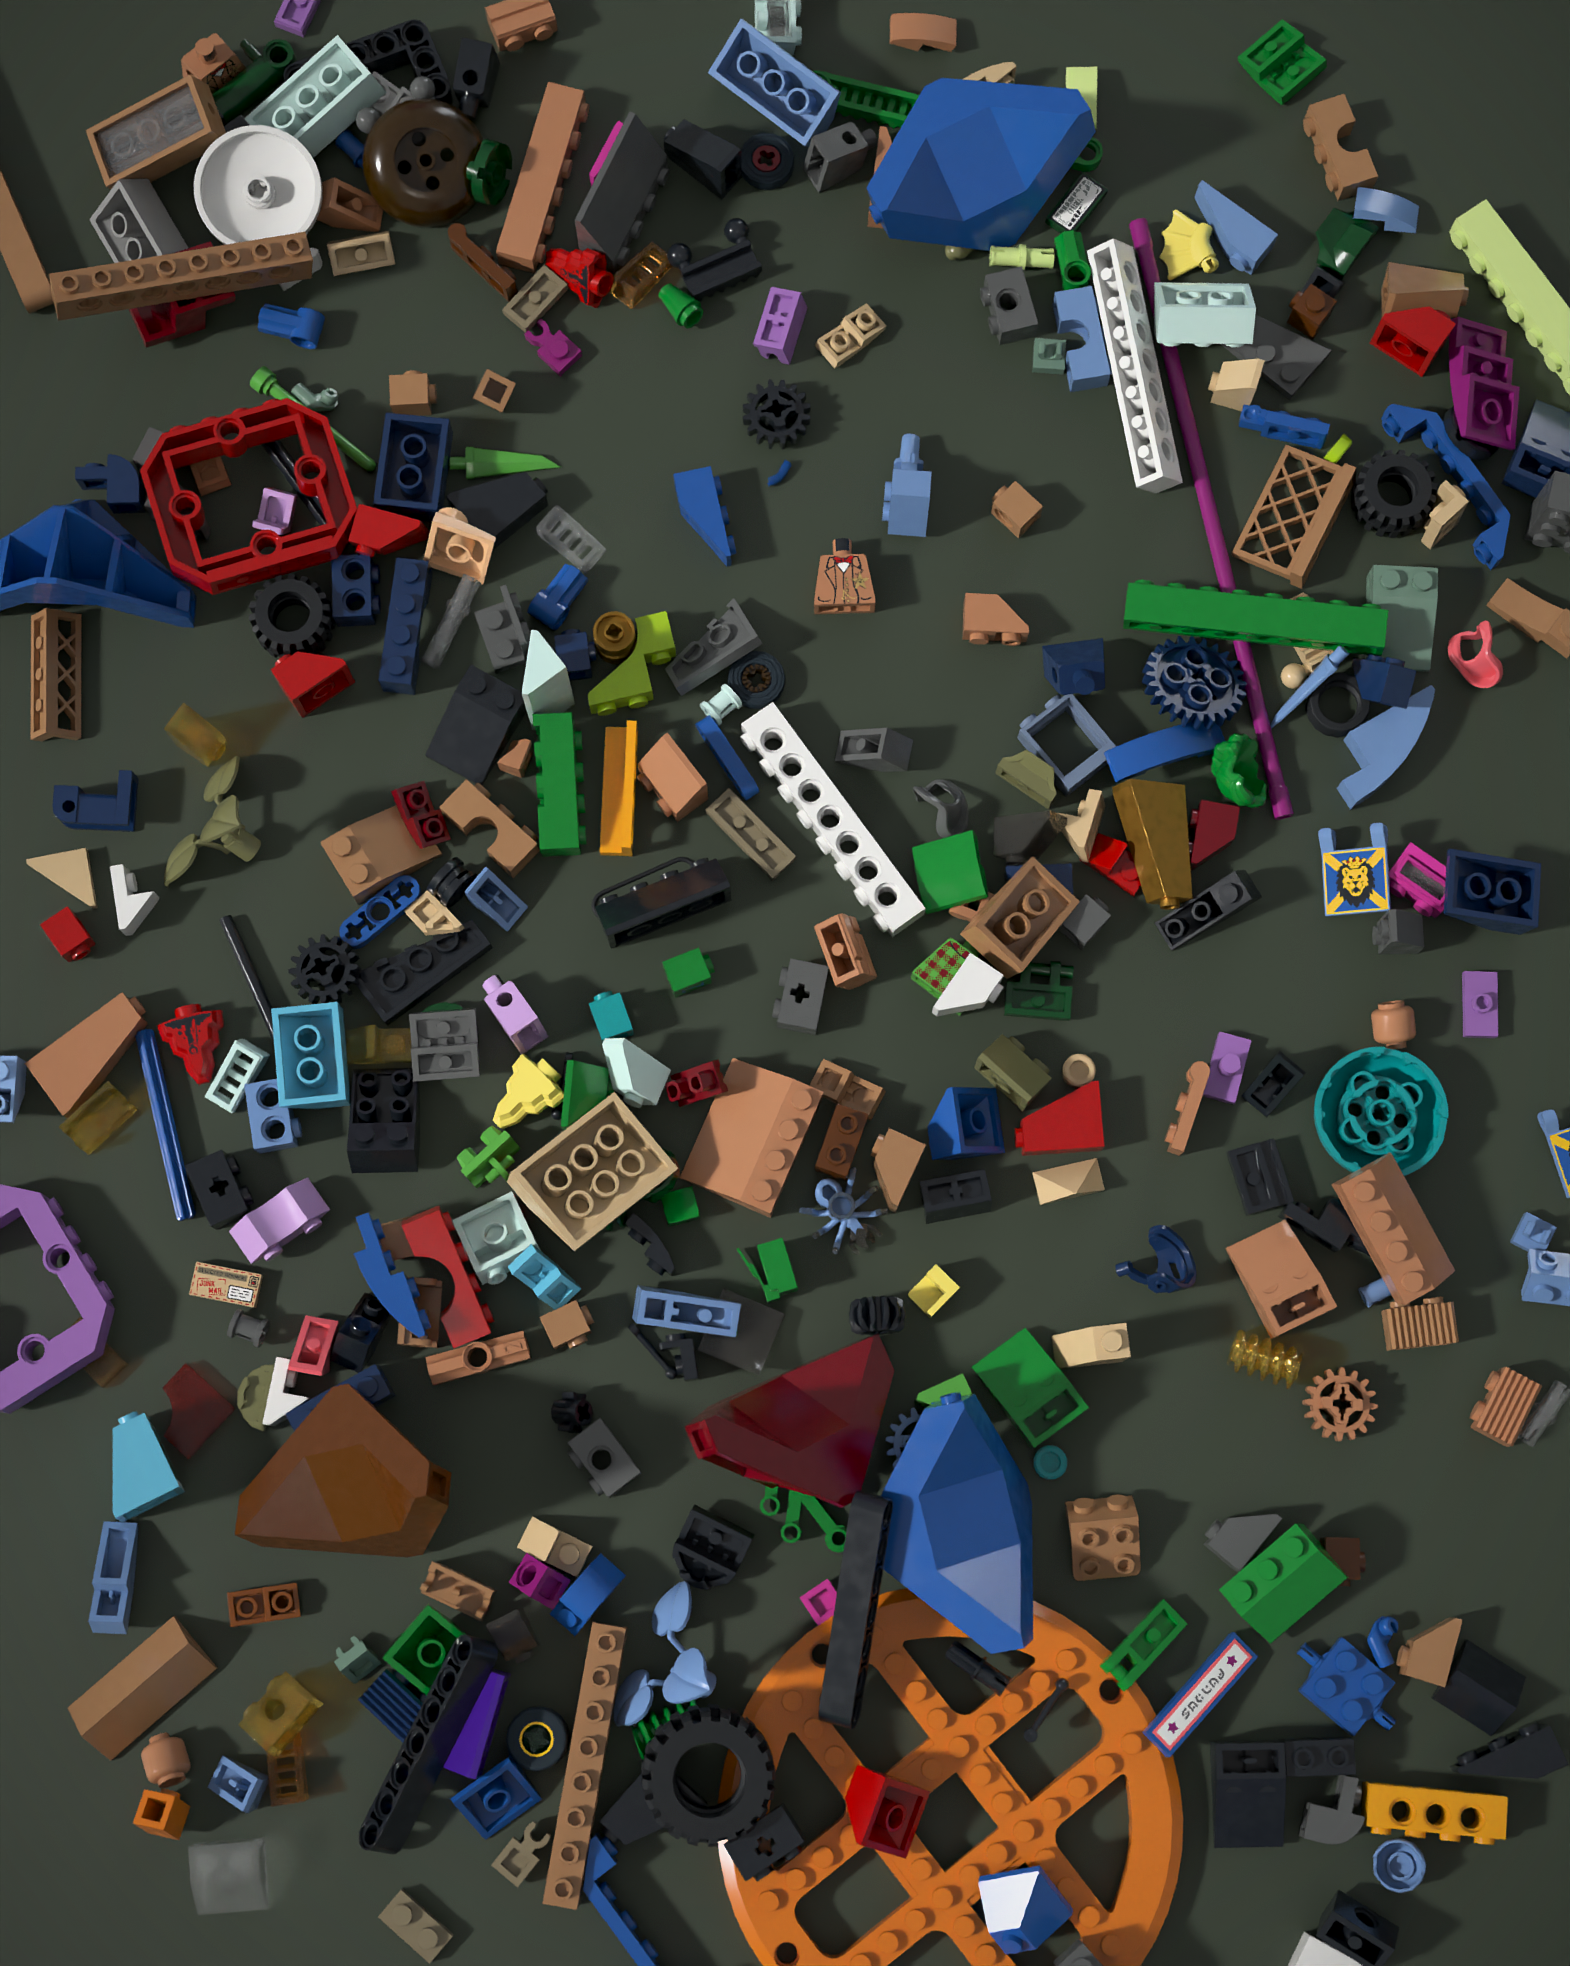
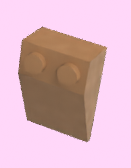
[320,806,442,905]
[960,857,1080,979]

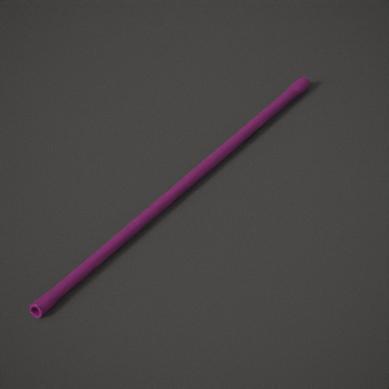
[1129,218,1294,820]

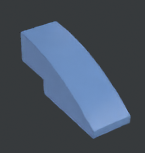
[88,1521,138,1634]

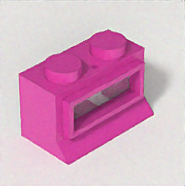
[1389,842,1446,918]

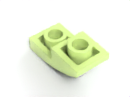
[1066,67,1097,129]

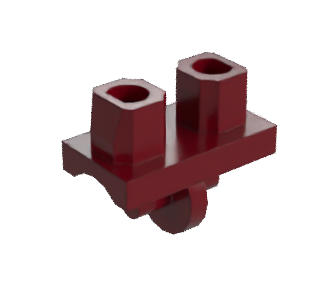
[665,1059,728,1107]

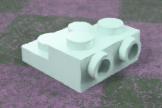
[453,1191,541,1285]

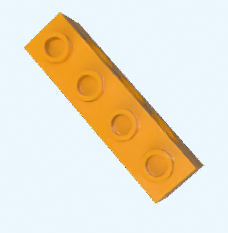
[1361,1781,1508,1845]

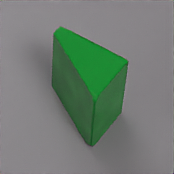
[661,1186,701,1227]

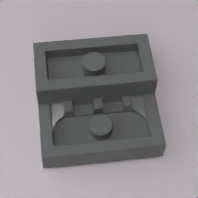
[409,1008,480,1082]

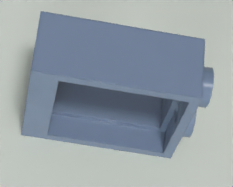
[1017,694,1116,797]

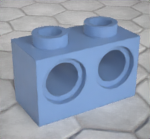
[244,1079,302,1154]

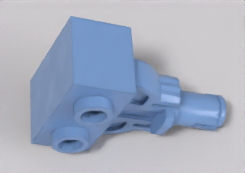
[882,434,932,537]

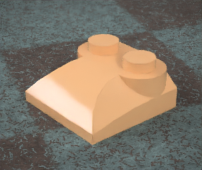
[423,507,496,585]

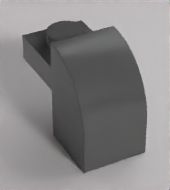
[1298,1775,1365,1844]

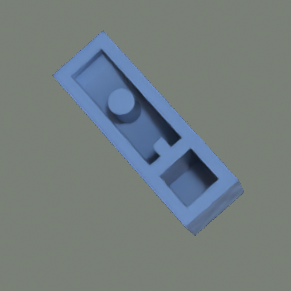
[1194,180,1278,275]
[632,1285,741,1337]

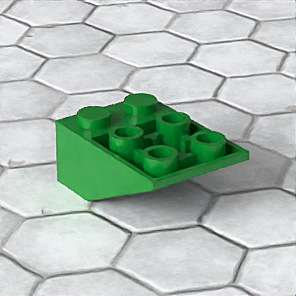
[971,1328,1089,1449]

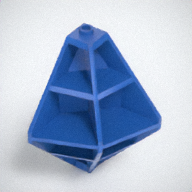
[867,78,1096,251]
[0,499,197,628]
[881,1392,1033,1654]

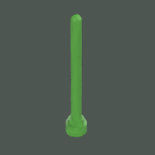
[250,366,376,471]

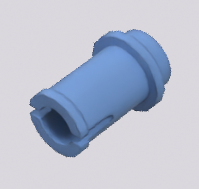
[1358,1278,1392,1308]

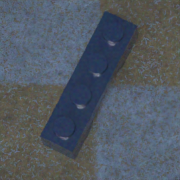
[378,557,433,695]

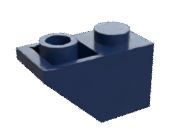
[1352,654,1416,709]

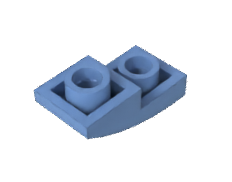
[1354,187,1419,233]

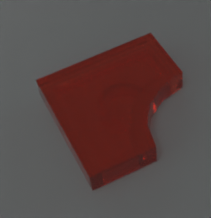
[163,1363,236,1459]

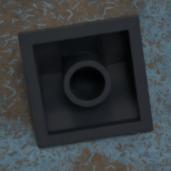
[1431,1639,1526,1736]

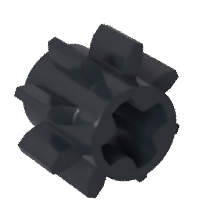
[551,1391,593,1433]

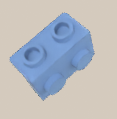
[1521,1249,1570,1306]

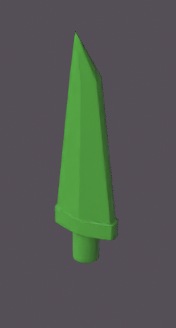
[450,447,560,479]

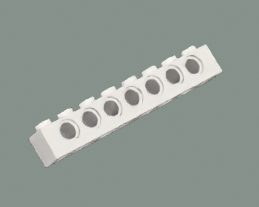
[1087,239,1183,493]
[740,702,925,937]

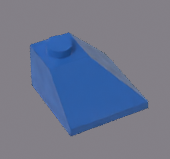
[927,1087,1005,1160]
[978,1865,1073,1954]

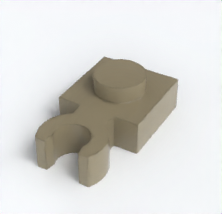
[491,1821,551,1888]

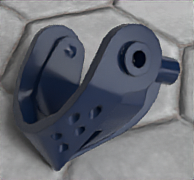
[1115,1225,1197,1293]

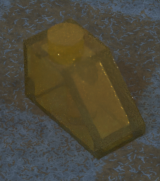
[164,703,227,767]

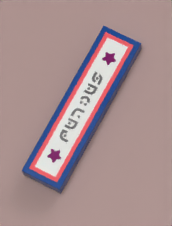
[1142,1632,1258,1757]

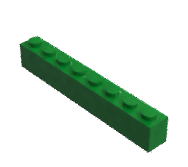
[1123,580,1389,656]

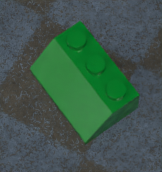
[1219,1523,1349,1644]

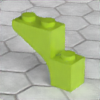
[588,611,676,716]

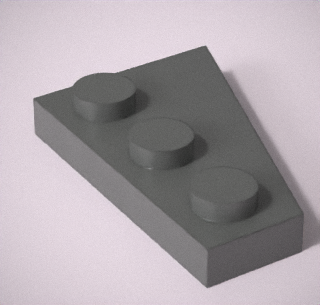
[665,598,763,696]

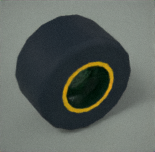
[506,1706,570,1771]

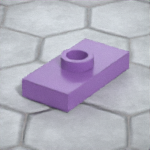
[1462,971,1498,1038]

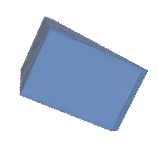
[465,867,528,932]
[207,1755,271,1813]

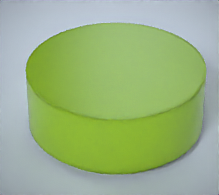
[1323,434,1353,464]

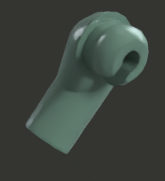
[291,383,338,412]

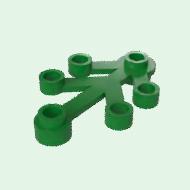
[760,1486,847,1552]

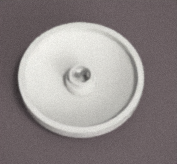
[194,125,323,245]

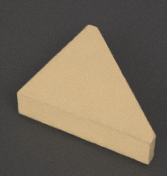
[26,848,98,909]

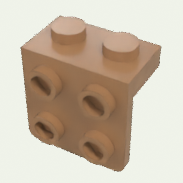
[1065,1495,1141,1581]

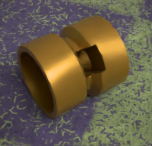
[593,611,637,664]

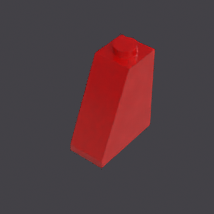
[1014,1081,1104,1156]

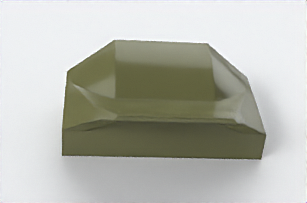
[995,750,1057,810]

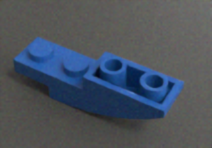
[354,1212,431,1340]

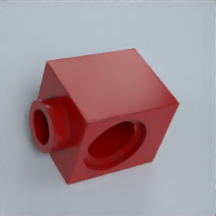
[40,906,96,962]

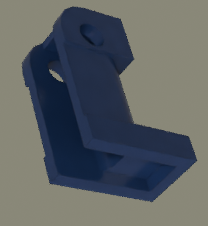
[52,770,139,832]

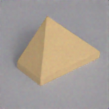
[1032,1158,1105,1205]

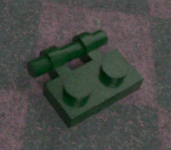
[1004,961,1074,1021]

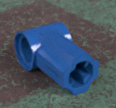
[257,303,325,349]
[527,563,588,631]

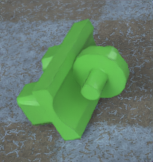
[457,1126,521,1189]

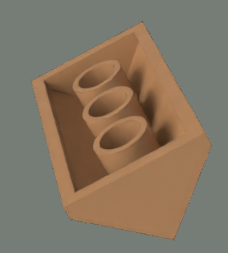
[68,1616,217,1761]

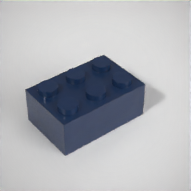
[373,413,453,522]

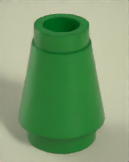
[658,283,704,329]

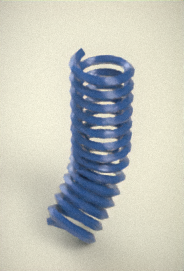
[767,460,792,486]

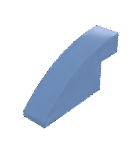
[1337,685,1435,810]

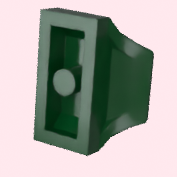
[1315,207,1379,279]

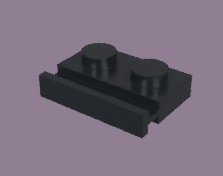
[1226,1138,1294,1216]

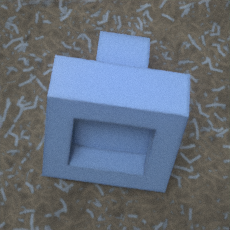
[1510,1212,1557,1252]

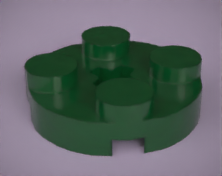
[466,139,512,205]

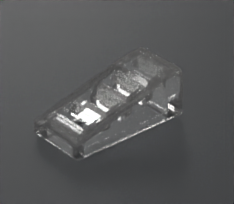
[536,505,606,574]

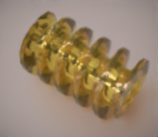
[1227,1329,1302,1390]

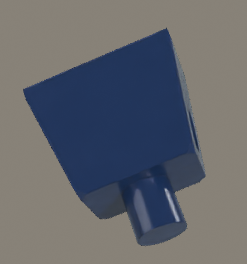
[1042,638,1105,695]

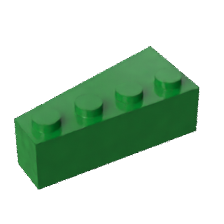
[532,712,587,857]

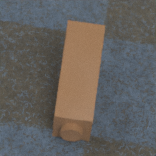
[1381,262,1469,318]

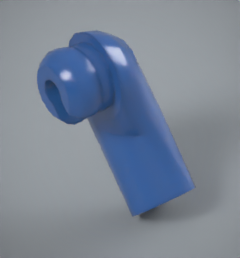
[1367,1616,1398,1669]

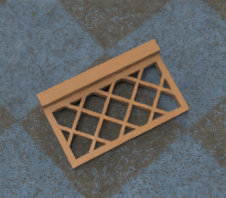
[1232,445,1357,589]

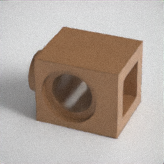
[991,481,1043,539]

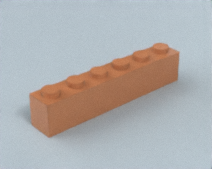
[496,82,589,273]

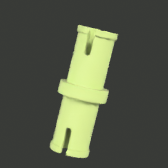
[989,244,1054,270]

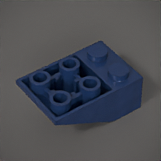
[1501,399,1570,498]

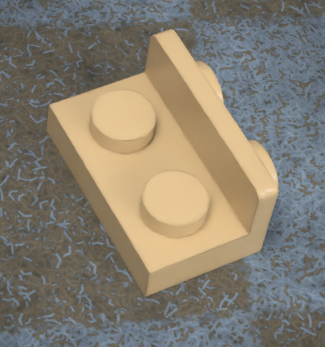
[1421,480,1469,549]

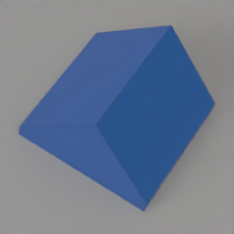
[451,1756,542,1840]

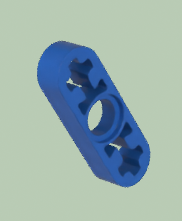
[695,715,760,801]
[339,875,421,949]

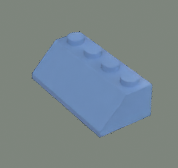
[708,19,841,146]

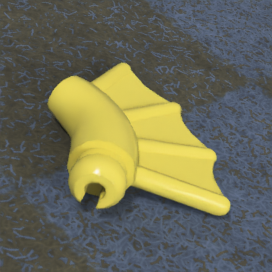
[1160,210,1219,280]

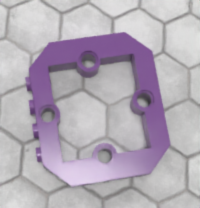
[0,1184,115,1414]

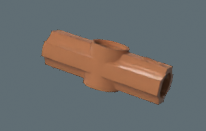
[426,1330,531,1386]

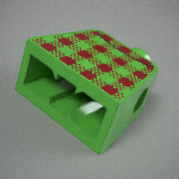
[911,937,981,1016]

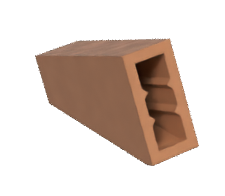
[25,992,148,1120]

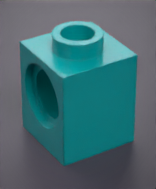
[589,991,634,1043]

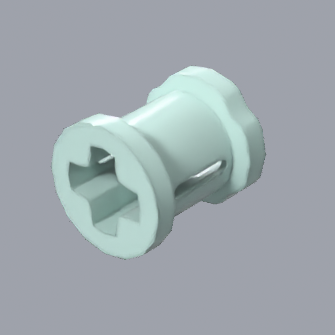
[700,684,742,726]

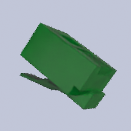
[736,1237,798,1304]

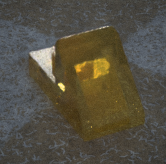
[347,1025,412,1064]

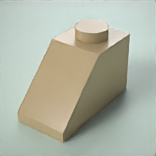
[1208,359,1265,411]

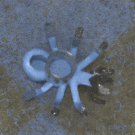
[799,1167,888,1255]

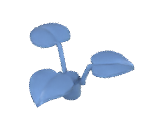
[613,1581,716,1727]

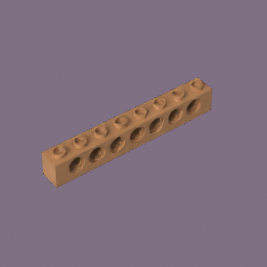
[49,232,313,321]
[543,1622,628,1910]

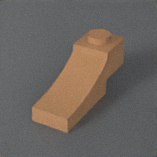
[1486,578,1570,658]

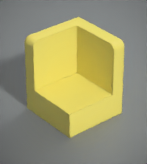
[908,1264,960,1318]

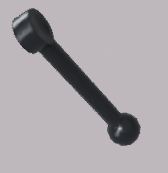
[551,1052,573,1120]
[628,1323,678,1380]
[1023,1678,1069,1742]

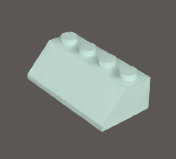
[244,35,386,158]

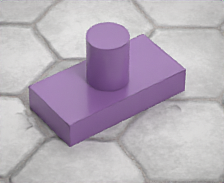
[1203,1031,1251,1105]

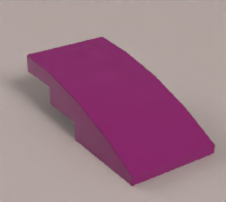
[1449,317,1520,450]

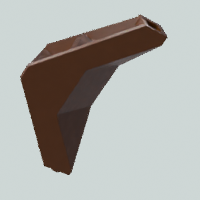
[235,1383,452,1558]

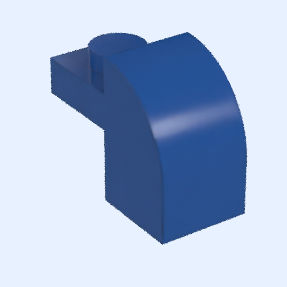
[550,1553,626,1636]

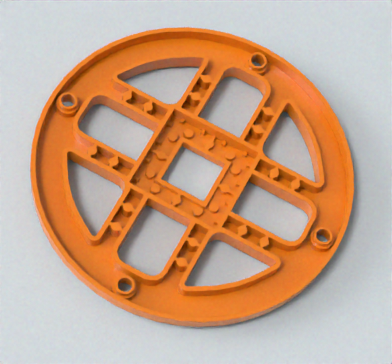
[718,1588,1183,1966]

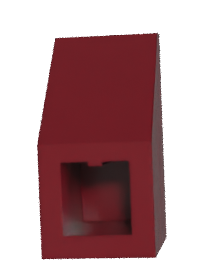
[1188,800,1240,870]

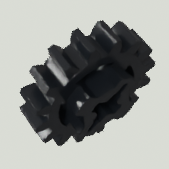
[743,379,811,449]
[288,934,362,1004]

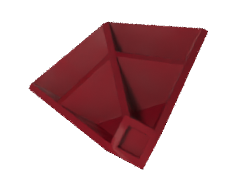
[685,1334,894,1508]

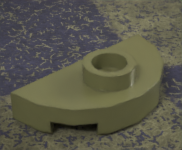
[237,1365,275,1432]

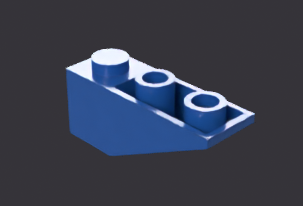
[673,466,736,567]

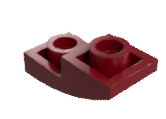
[391,781,451,849]

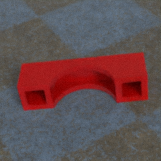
[401,1205,494,1348]

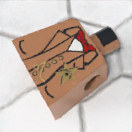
[181,33,246,94]
[814,538,875,614]

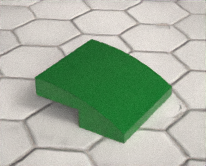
[1238,19,1327,105]
[912,830,988,914]

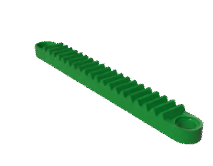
[813,70,1103,172]

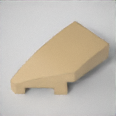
[404,891,464,935]

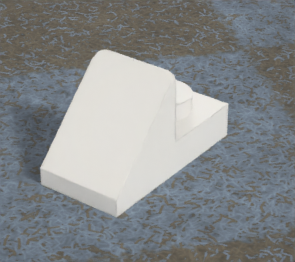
[110,864,159,936]
[262,1357,312,1427]

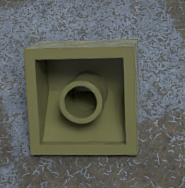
[974,1034,1052,1112]

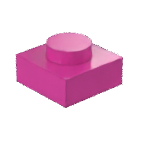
[799,1578,837,1626]

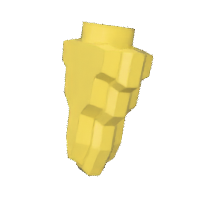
[493,1053,564,1129]

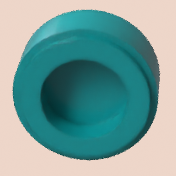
[1033,1445,1067,1480]

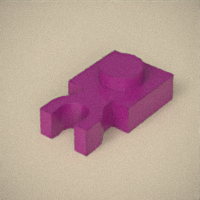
[524,318,582,376]

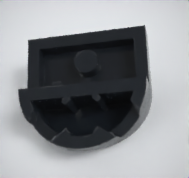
[672,1504,755,1590]

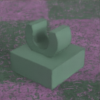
[1032,338,1066,374]
[334,1636,382,1684]

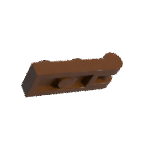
[448,223,518,302]

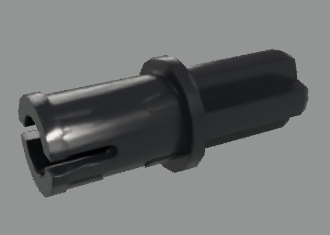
[945,1641,1012,1697]

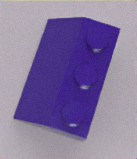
[443,1668,511,1780]

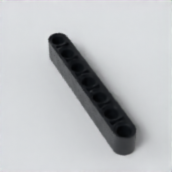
[818,1491,893,1729]
[358,1635,498,1855]

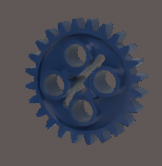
[1142,636,1247,730]

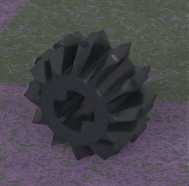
[849,1296,906,1336]

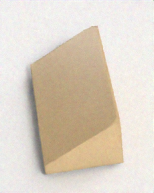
[327,231,395,276]

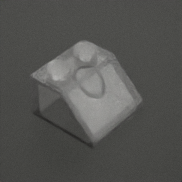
[188,1837,268,1915]

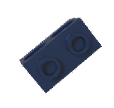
[332,554,381,627]

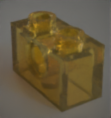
[238,1671,324,1757]

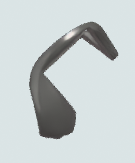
[913,779,969,838]

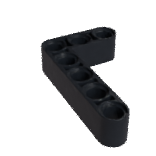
[284,19,454,105]

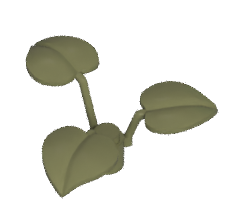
[164,755,261,888]

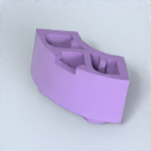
[229,1178,330,1264]

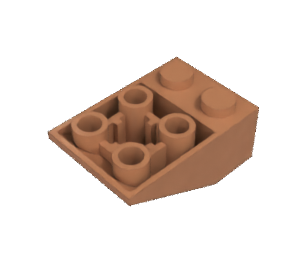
[1225,1220,1337,1339]

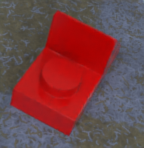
[1080,833,1141,897]

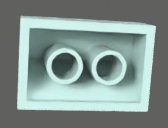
[1154,282,1256,347]

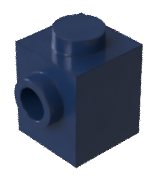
[554,629,597,681]

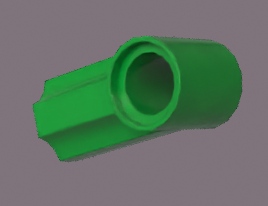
[1054,230,1091,291]

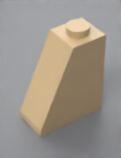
[1051,1323,1131,1369]

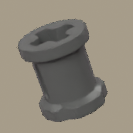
[227,1308,270,1348]

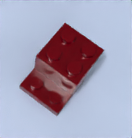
[129,241,236,348]

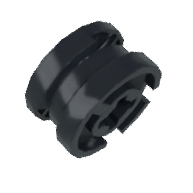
[427,857,477,908]

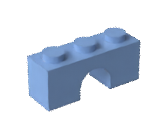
[1052,286,1112,392]

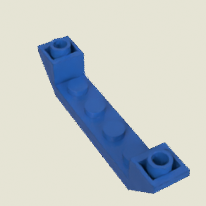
[1381,404,1511,570]
[583,1832,660,1966]

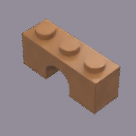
[1303,93,1378,201]
[440,779,540,878]

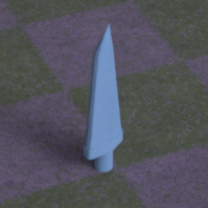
[1270,645,1349,729]

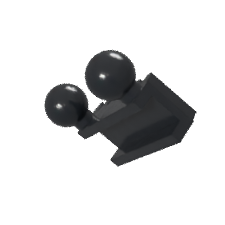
[667,218,762,302]

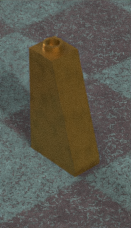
[1112,779,1192,910]

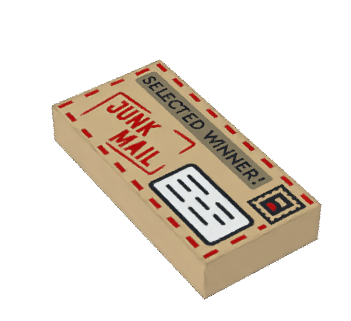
[189,1262,263,1308]

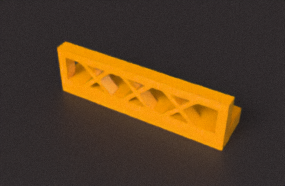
[600,720,638,856]

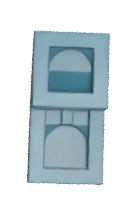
[508,1244,581,1310]

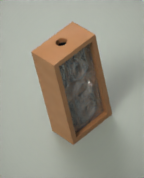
[86,74,226,189]

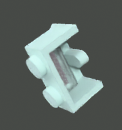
[754,0,802,55]

